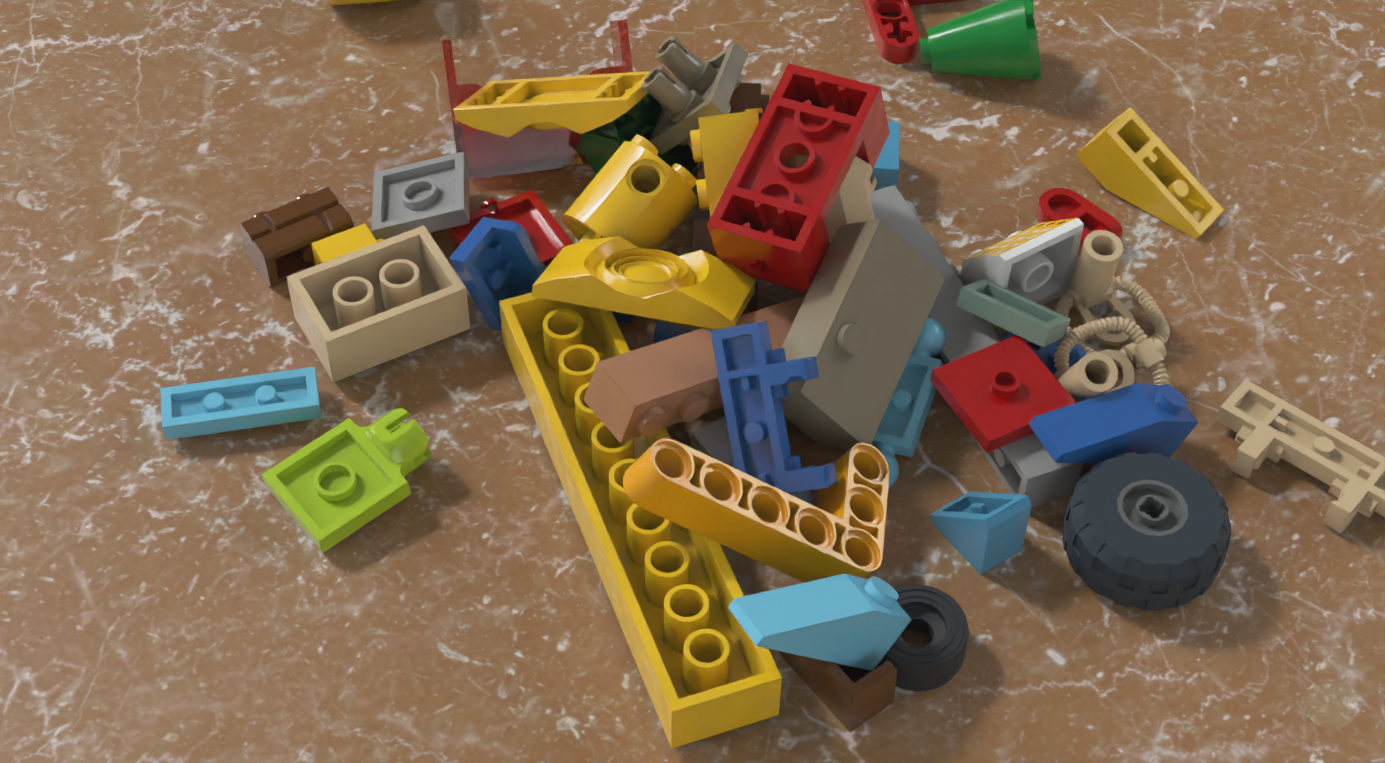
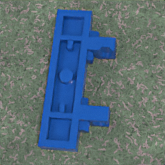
[710,321,838,503]

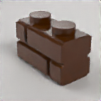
[240,187,354,287]

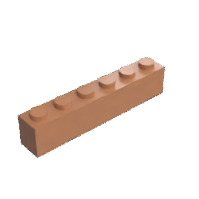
[583,295,806,443]

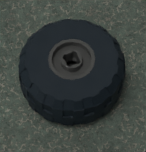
[1062,452,1231,610]

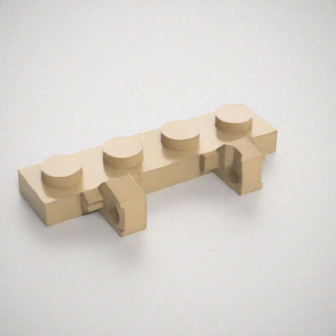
[1216,379,1385,534]

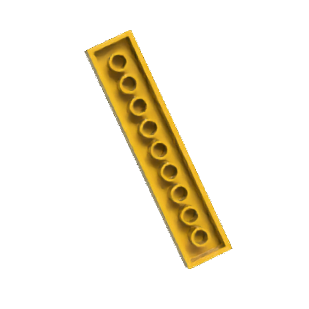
[499,293,782,749]

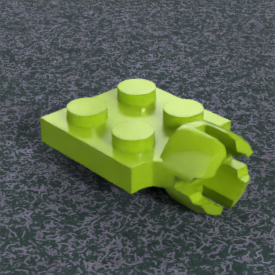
[261,408,433,553]

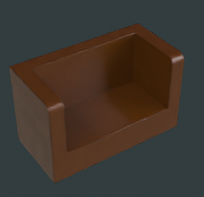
[780,651,897,732]

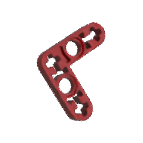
[861,0,966,64]

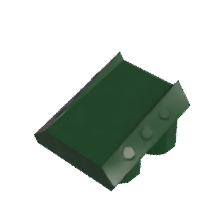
[576,93,698,193]

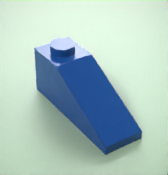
[1029,383,1199,464]

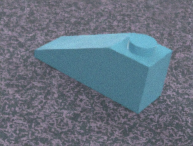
[728,573,912,671]

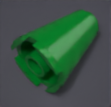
[920,0,1041,81]

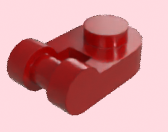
[1036,188,1123,259]

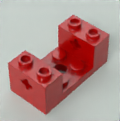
[707,63,890,293]

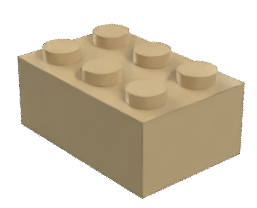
[286,225,470,383]

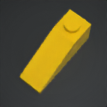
[1075,107,1224,239]

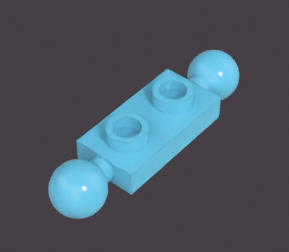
[871,318,946,488]

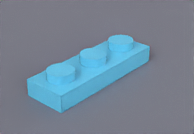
[160,367,322,440]

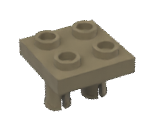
[641,35,748,155]

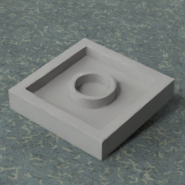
[371,151,470,240]

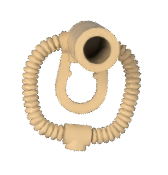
[1054,230,1170,368]
[1054,316,1170,402]

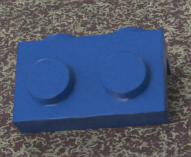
[449,217,547,331]

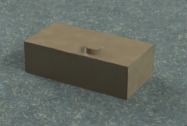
[781,219,944,452]

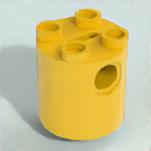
[562,135,698,250]

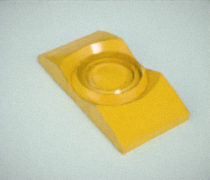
[453,71,651,138]
[532,236,756,330]

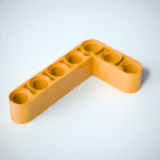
[623,438,890,583]

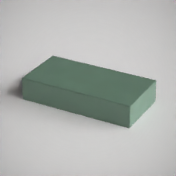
[956,279,1071,348]

